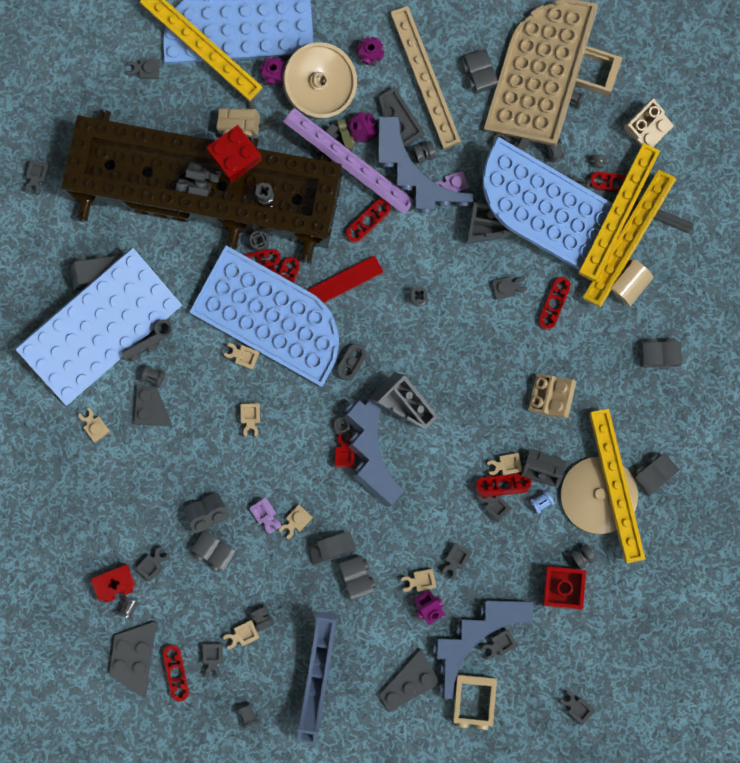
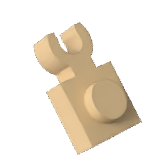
[224,343,260,370]
[240,403,261,437]
[78,407,110,443]
[487,453,522,476]
[279,505,313,539]
[401,569,437,592]
[223,620,260,649]

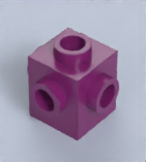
[357,36,385,67]
[259,57,286,86]
[347,112,379,142]
[413,589,445,625]

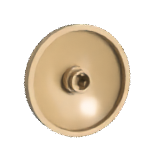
[283,42,357,119]
[560,457,638,534]

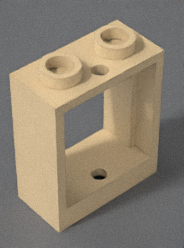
[575,46,622,97]
[453,675,497,730]

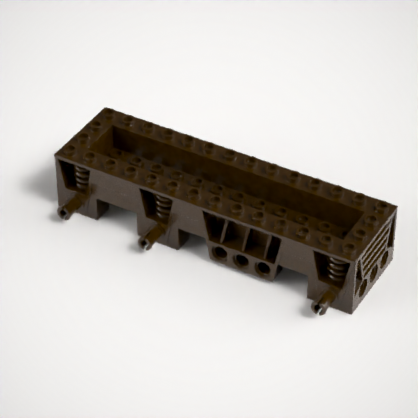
[61,109,342,263]

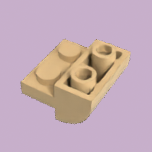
[624,98,674,147]
[610,258,654,306]
[528,374,577,418]

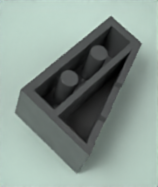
[467,202,519,244]
[68,252,124,293]
[368,372,439,430]

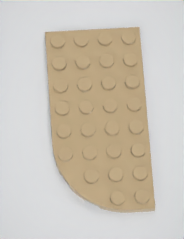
[484,0,598,146]

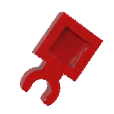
[335,434,355,468]

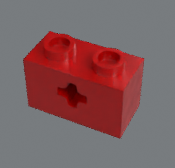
[90,564,137,603]

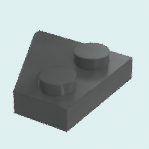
[134,386,172,427]

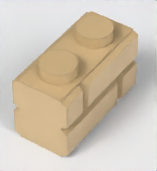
[217,109,260,137]

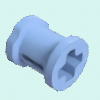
[529,489,555,514]

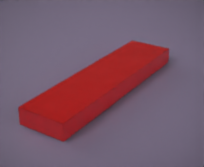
[307,256,384,303]

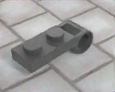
[122,320,173,362]

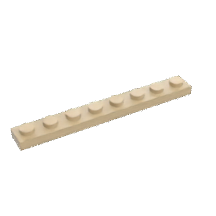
[390,6,461,150]

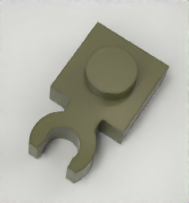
[336,119,355,152]

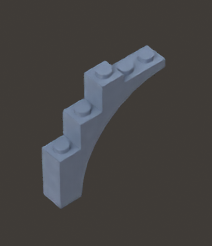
[379,117,473,214]
[343,378,404,507]
[433,601,533,699]
[297,611,338,745]

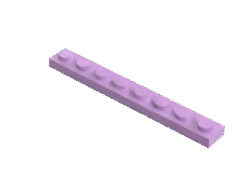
[283,108,414,215]

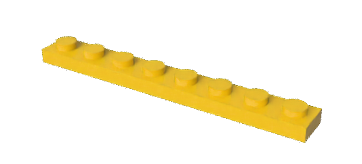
[140,0,263,102]
[578,143,660,282]
[583,169,676,308]
[589,409,645,564]

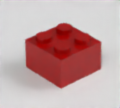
[206,125,262,183]
[542,566,586,610]

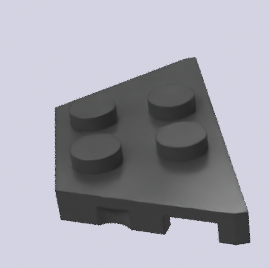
[109,622,157,698]

